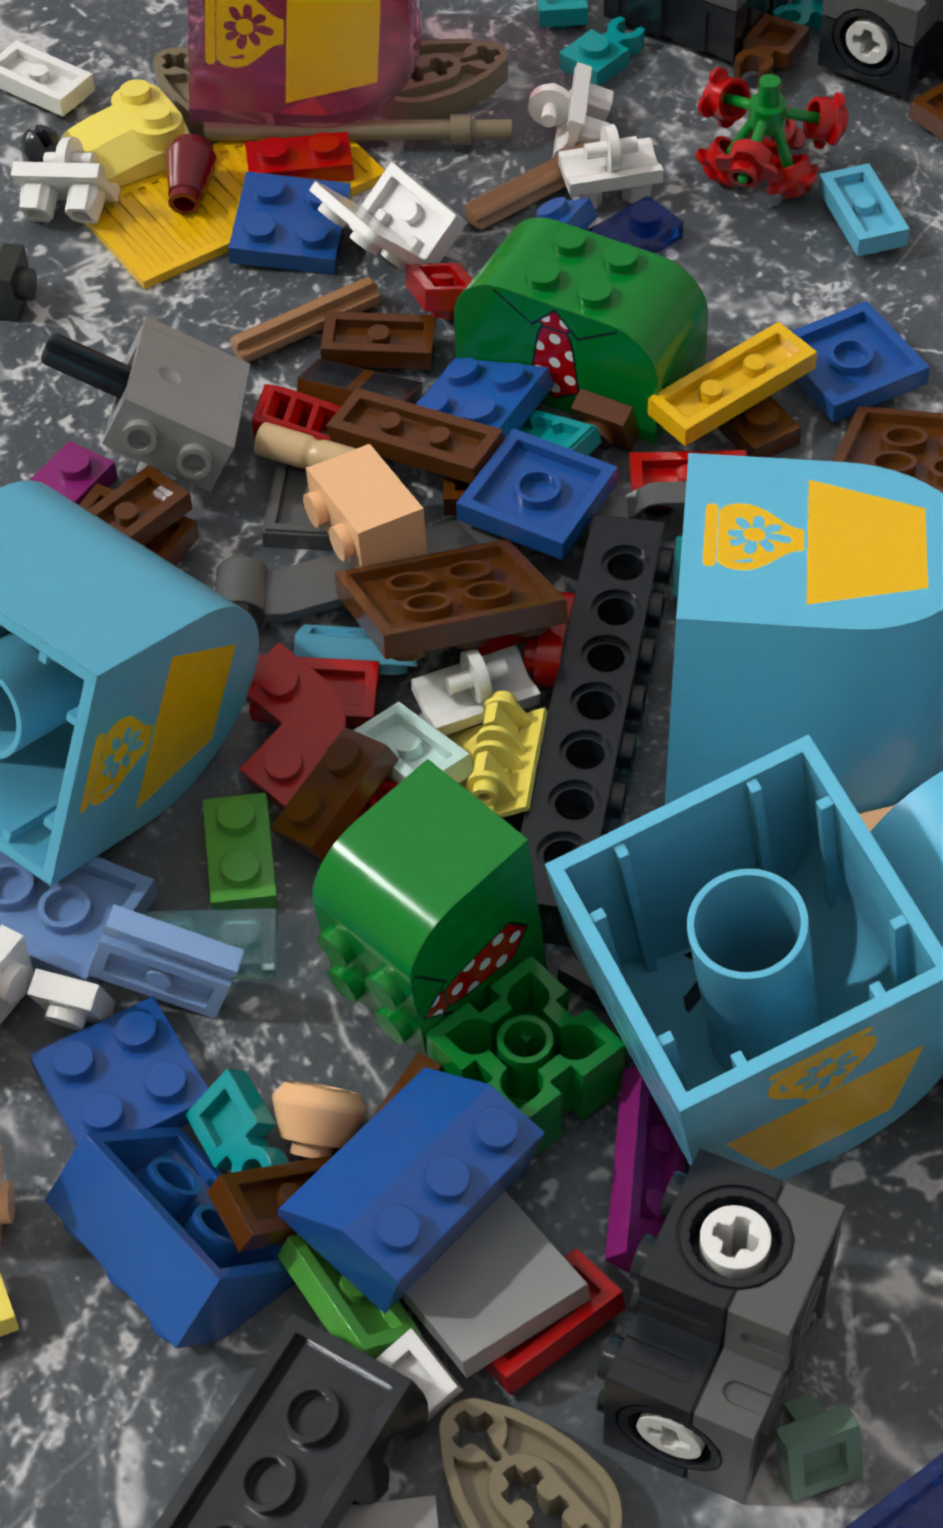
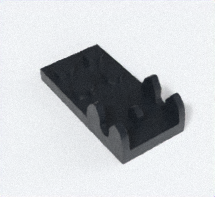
[153,1313,429,1528]

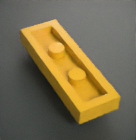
[648,321,817,446]

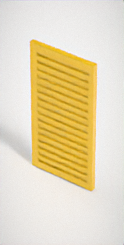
[85,101,385,289]

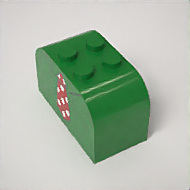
[454,217,708,445]
[312,759,548,1056]

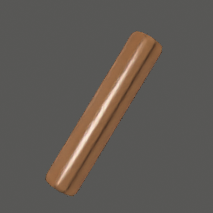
[465,143,587,231]
[230,277,381,363]

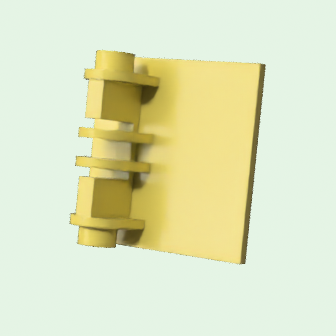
[445,691,548,818]

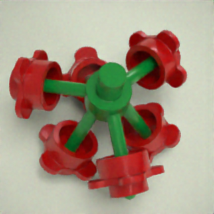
[695,67,849,199]

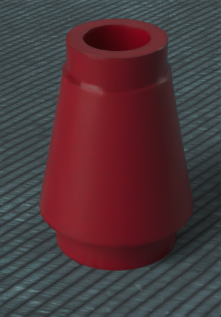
[165,134,218,215]

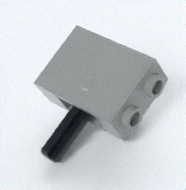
[41,316,250,492]

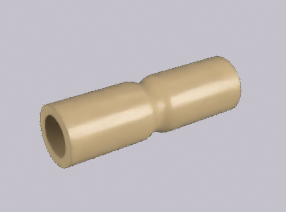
[254,422,356,469]

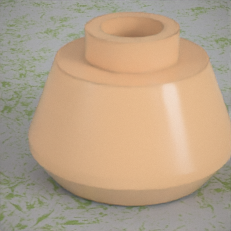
[272,1081,368,1158]

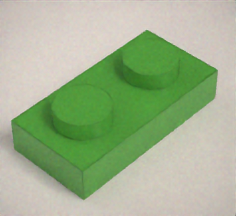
[202,792,279,918]
[278,1234,422,1359]

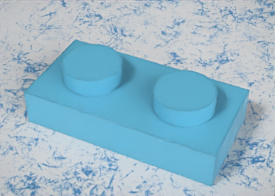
[818,163,910,257]
[294,624,422,675]

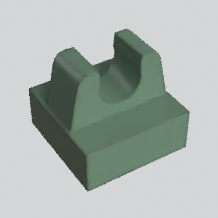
[775,1393,863,1503]

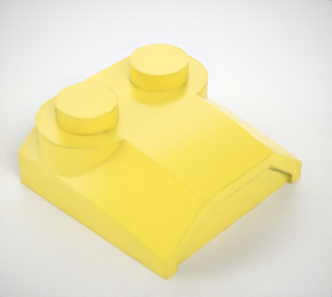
[62,79,190,187]

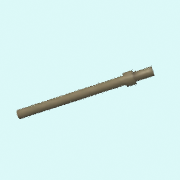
[204,114,512,146]

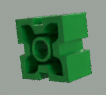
[425,955,625,1159]

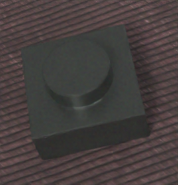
[0,243,37,322]

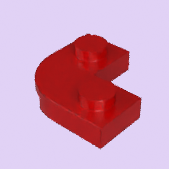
[240,642,346,811]

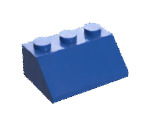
[277,1067,545,1314]
[44,1126,295,1349]

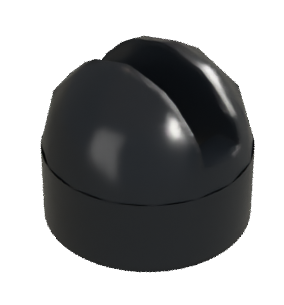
[20,124,60,162]

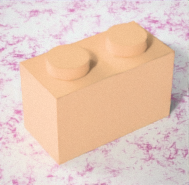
[303,444,428,568]

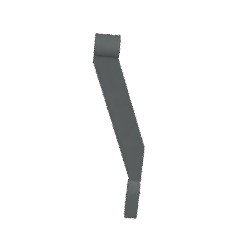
[215,481,686,632]

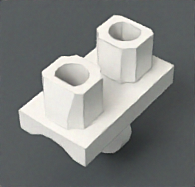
[528,62,614,158]
[558,124,663,209]
[10,137,120,224]
[411,645,540,735]

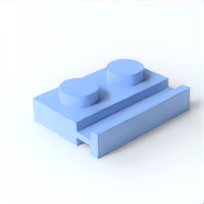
[87,904,244,1019]

